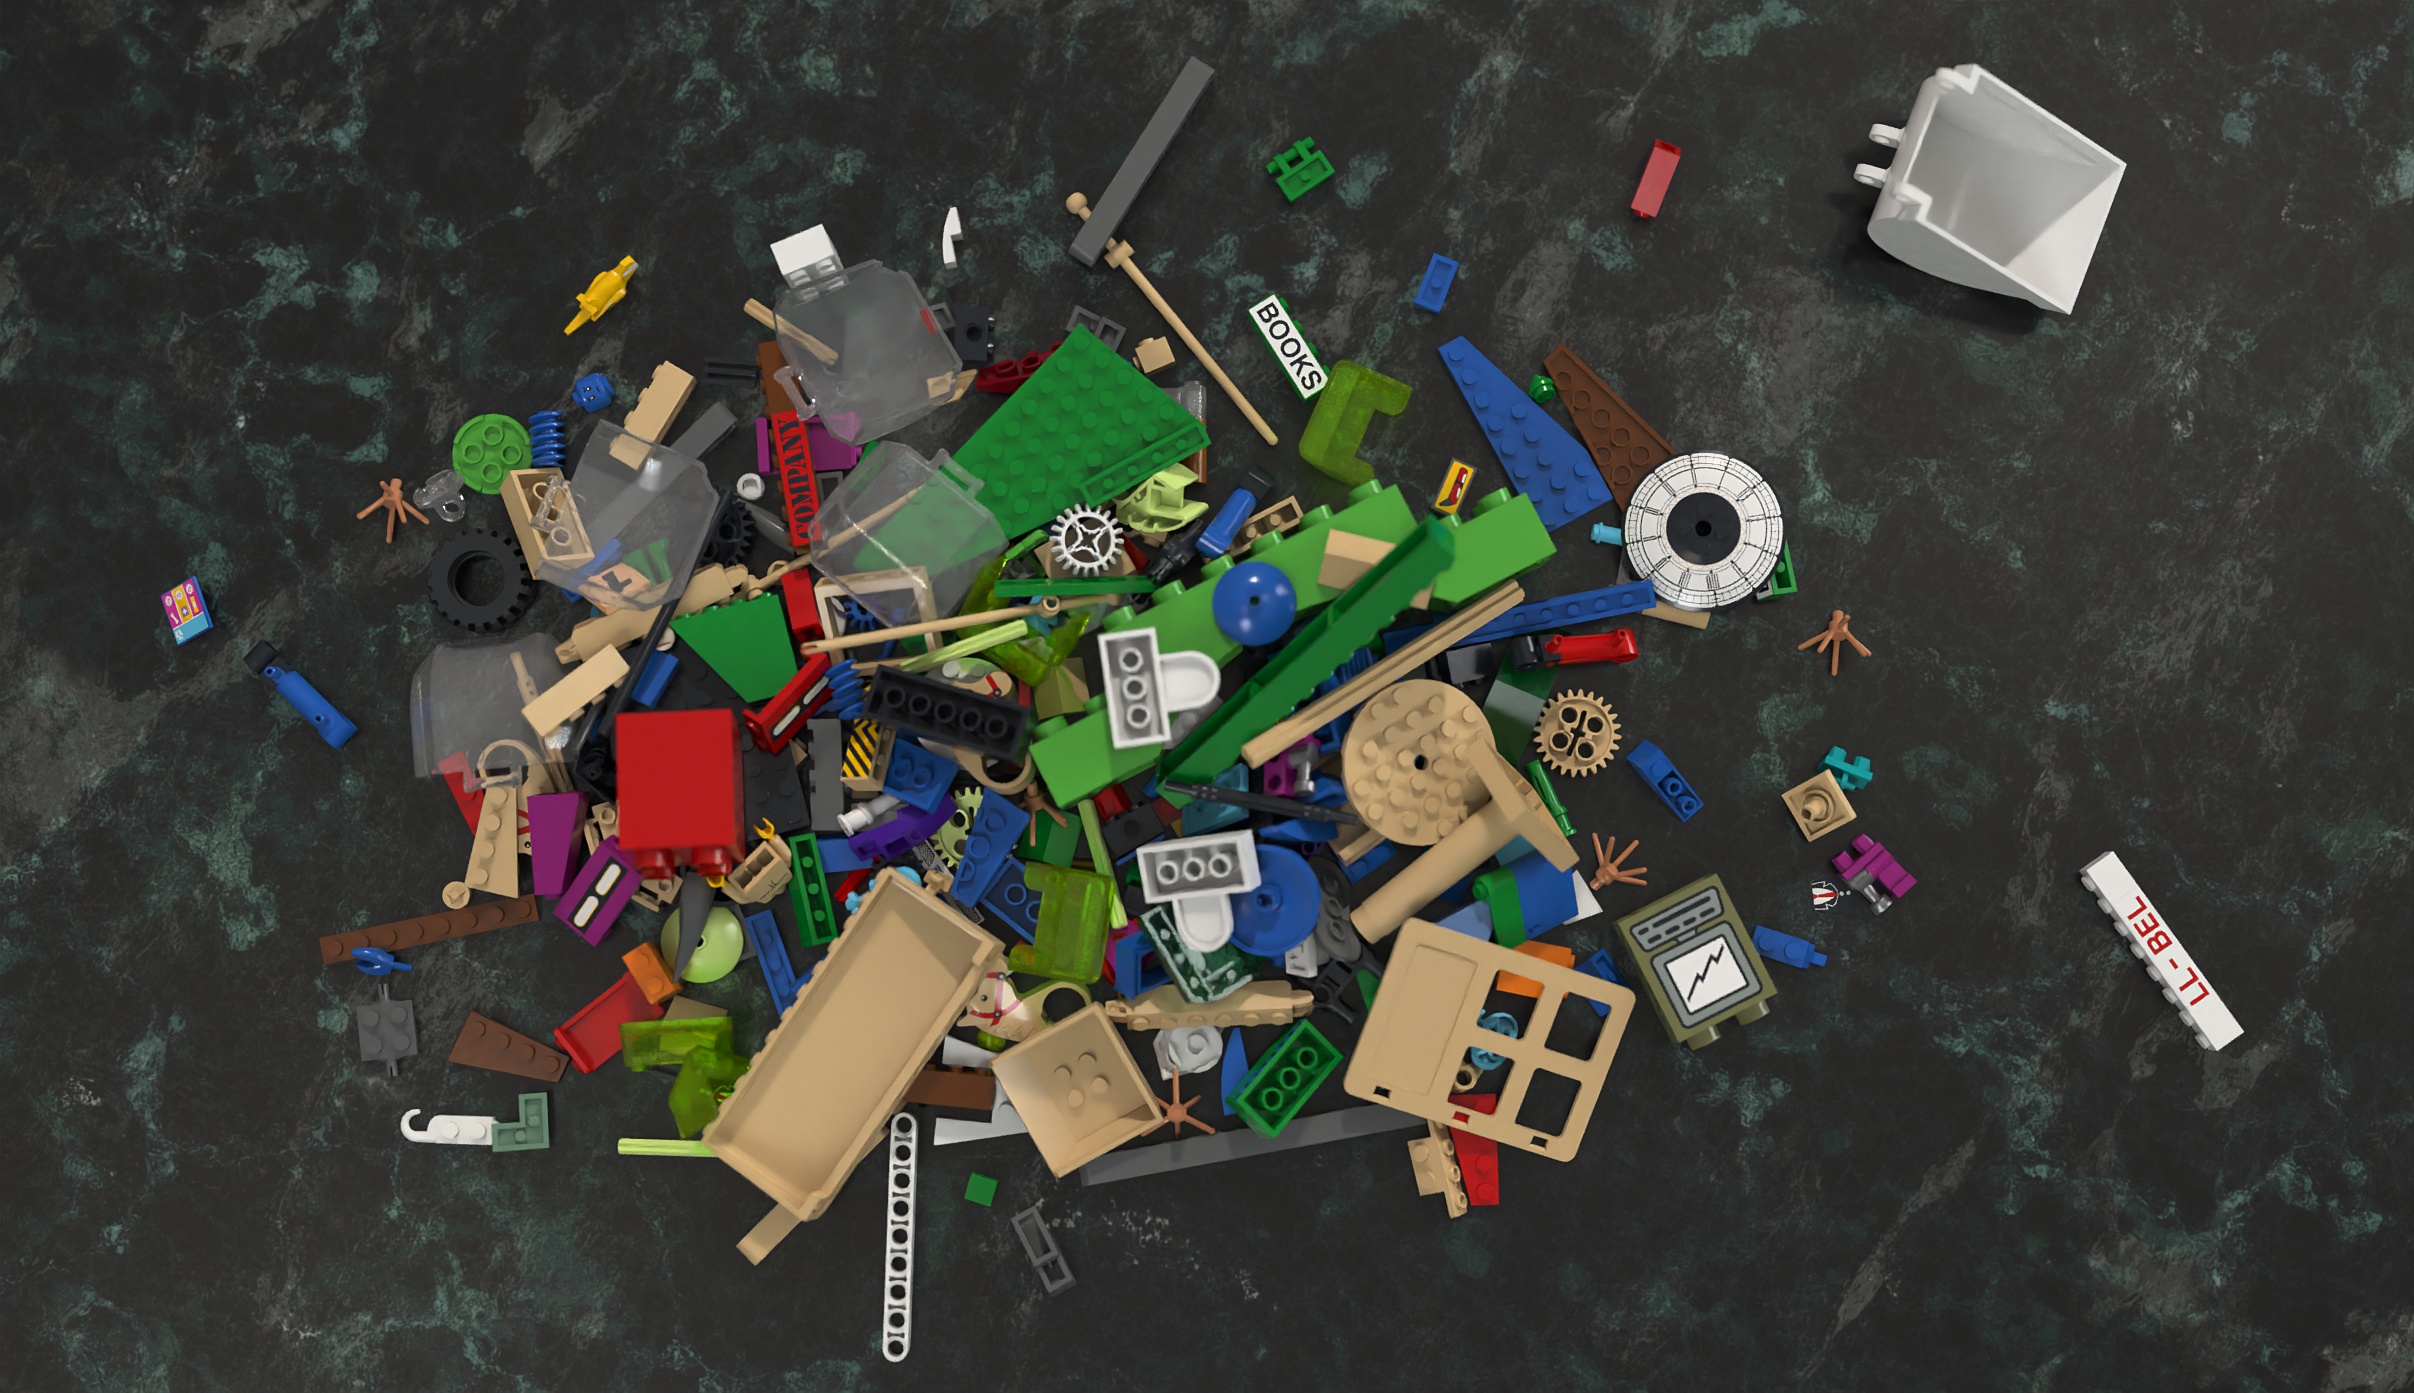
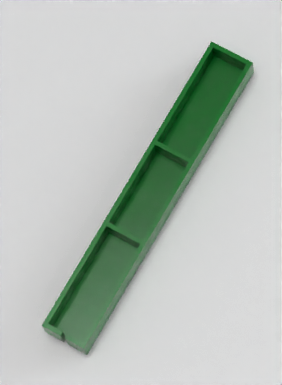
[1155,514,1456,810]

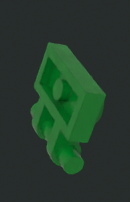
[1265,136,1335,204]

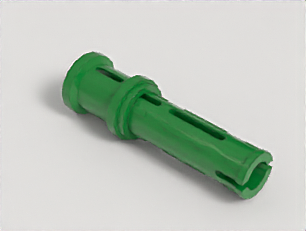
[1525,759,1577,837]

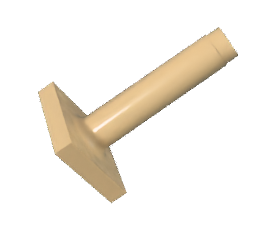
[1350,737,1580,944]

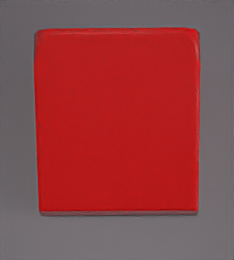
[1091,783,1132,822]

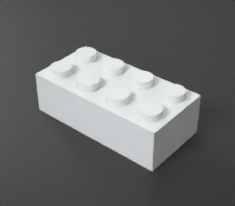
[771,224,847,299]

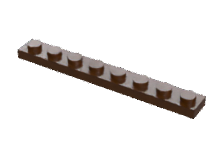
[319,893,541,965]

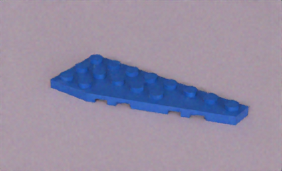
[1438,336,1613,534]

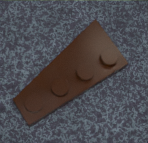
[447,1011,572,1082]

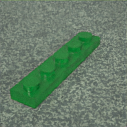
[1077,419,1212,509]

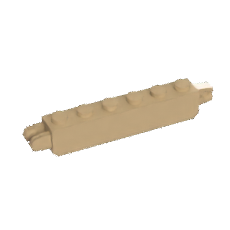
[555,562,748,664]
[1105,980,1314,1031]

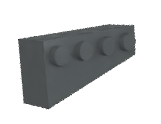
[807,719,852,832]

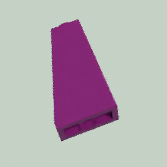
[527,791,590,899]

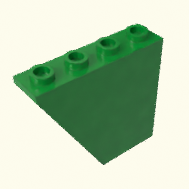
[670,592,798,707]

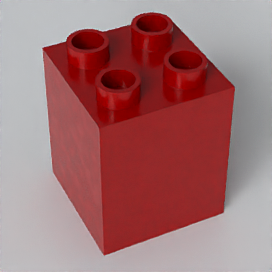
[616,709,745,880]

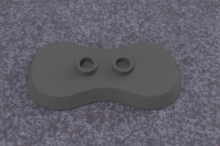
[1307,854,1361,962]

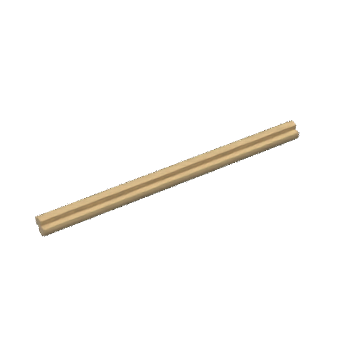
[1241,579,1525,768]

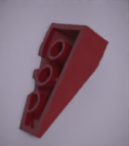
[976,340,1065,394]

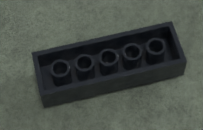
[860,663,1039,768]

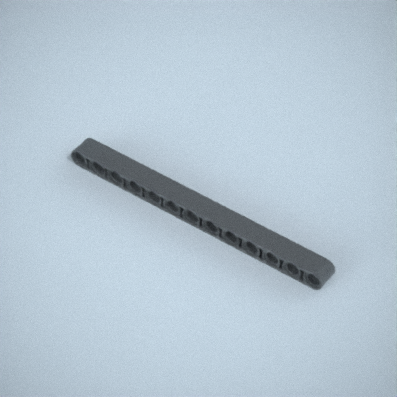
[1078,1103,1428,1186]

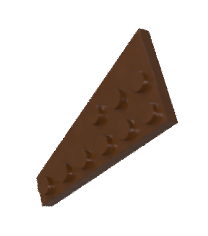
[1542,343,1678,513]

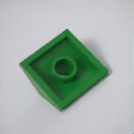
[1017,808,1083,871]

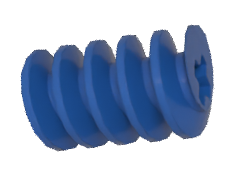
[529,411,565,468]
[825,659,868,720]

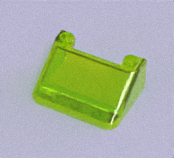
[618,1015,737,1072]

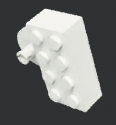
[1099,628,1219,750]
[1137,830,1261,952]

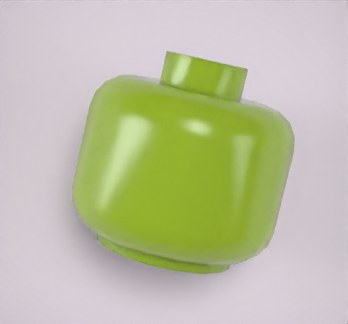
[977,1030,1006,1053]

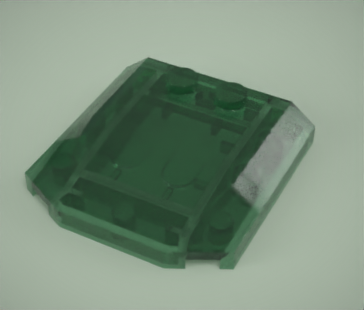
[1136,900,1268,1004]

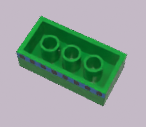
[1224,1019,1343,1139]

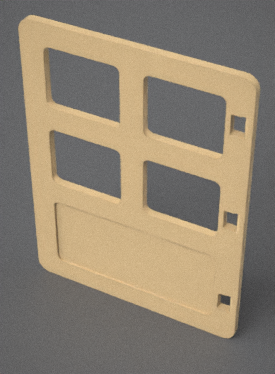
[1343,918,1635,1162]

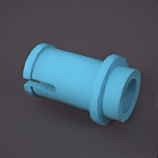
[1591,522,1622,546]

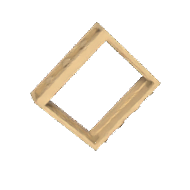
[814,566,944,679]

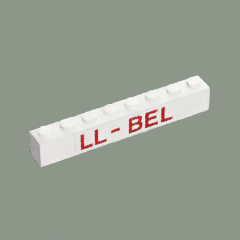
[2079,851,2244,1051]

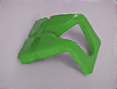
[1005,530,1051,579]

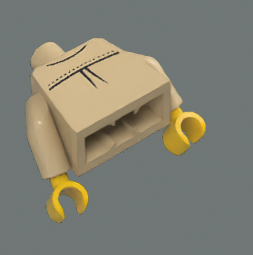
[706,818,793,904]

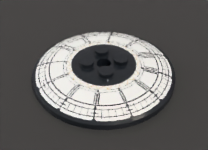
[1621,449,1787,613]

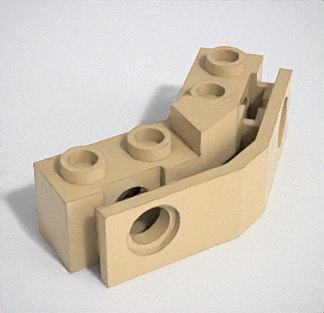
[584,799,683,913]

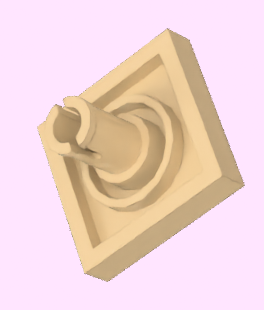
[1782,769,1857,842]

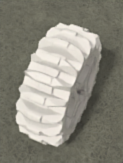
[1049,503,1124,577]

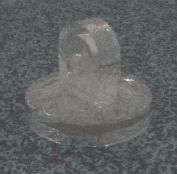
[413,469,466,522]

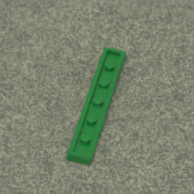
[993,575,1160,597]

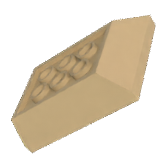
[987,1001,1164,1178]

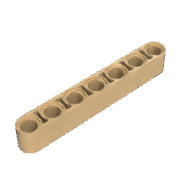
[736,1125,891,1266]

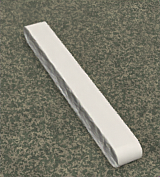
[883,1112,919,1362]

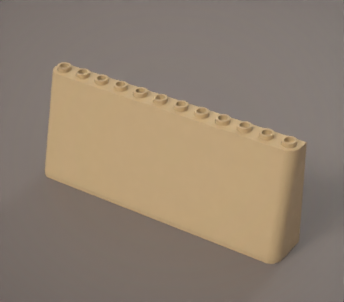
[700,866,1006,1222]

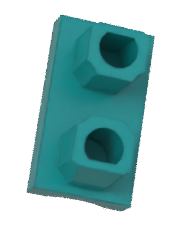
[1817,746,1873,792]

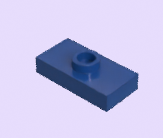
[1414,253,1459,314]

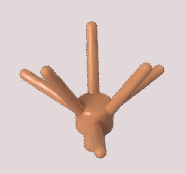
[357,479,430,543]
[1798,610,1871,676]
[1017,779,1067,846]
[1590,833,1647,891]
[1140,1069,1215,1139]

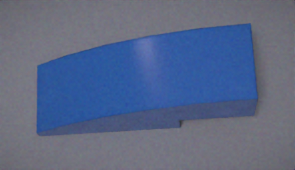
[1259,817,1339,845]
[1221,1027,1249,1116]

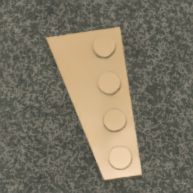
[464,779,520,898]

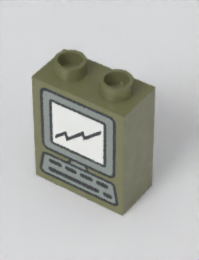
[1611,873,1778,1050]

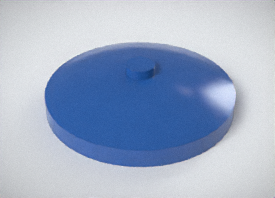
[1228,844,1321,956]

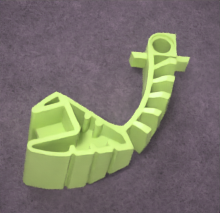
[1100,462,1209,533]

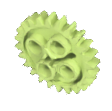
[930,786,1017,869]

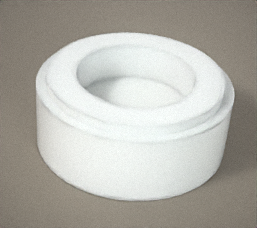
[737,473,765,501]

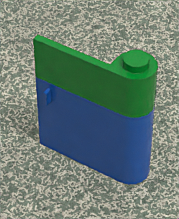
[1472,849,1579,949]

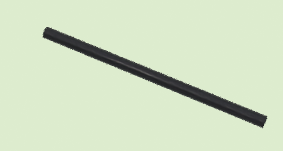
[597,489,735,738]

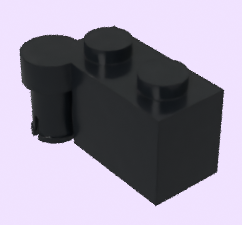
[1424,643,1497,689]

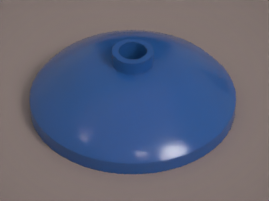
[1212,561,1296,646]

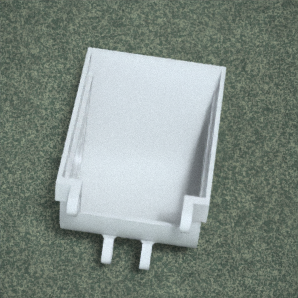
[1854,64,2127,315]

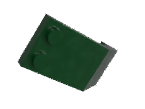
[1481,627,1572,768]

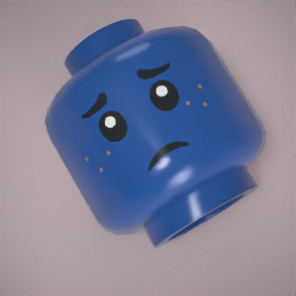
[572,373,615,413]

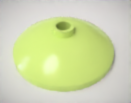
[661,906,744,983]

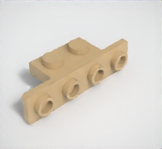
[1408,1119,1467,1218]

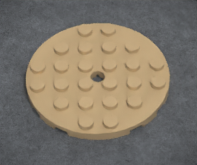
[1341,679,1496,845]

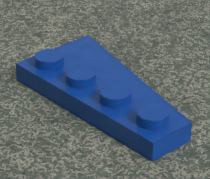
[949,786,1033,909]

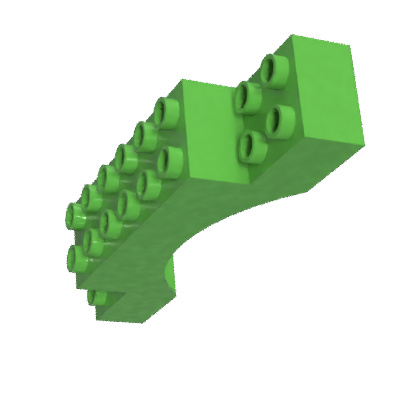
[1028,479,1557,811]

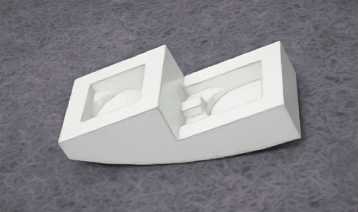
[943,207,963,269]

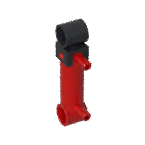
[1508,628,1639,672]

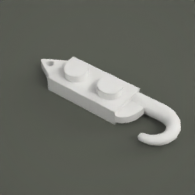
[401,1109,499,1145]

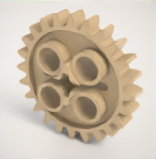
[1532,689,1621,778]

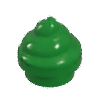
[1529,375,1556,403]

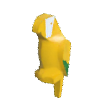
[564,255,639,335]

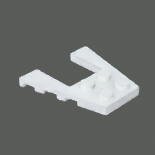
[934,1035,1028,1145]

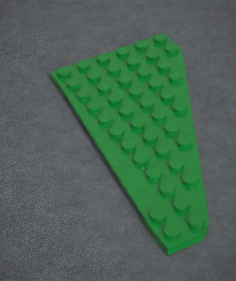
[852,323,1207,590]

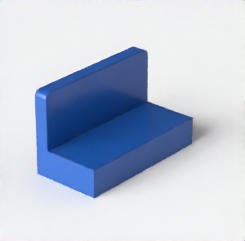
[631,649,681,710]
[816,831,874,873]
[1572,948,1635,1016]

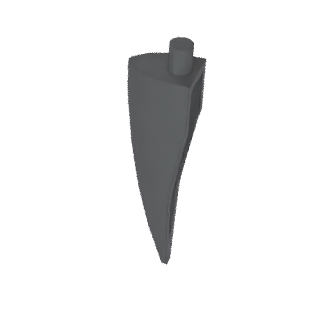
[719,489,806,558]
[672,865,716,984]

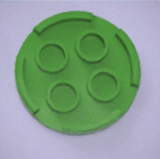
[452,414,534,495]

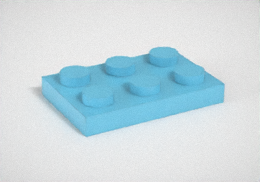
[1182,763,1249,838]

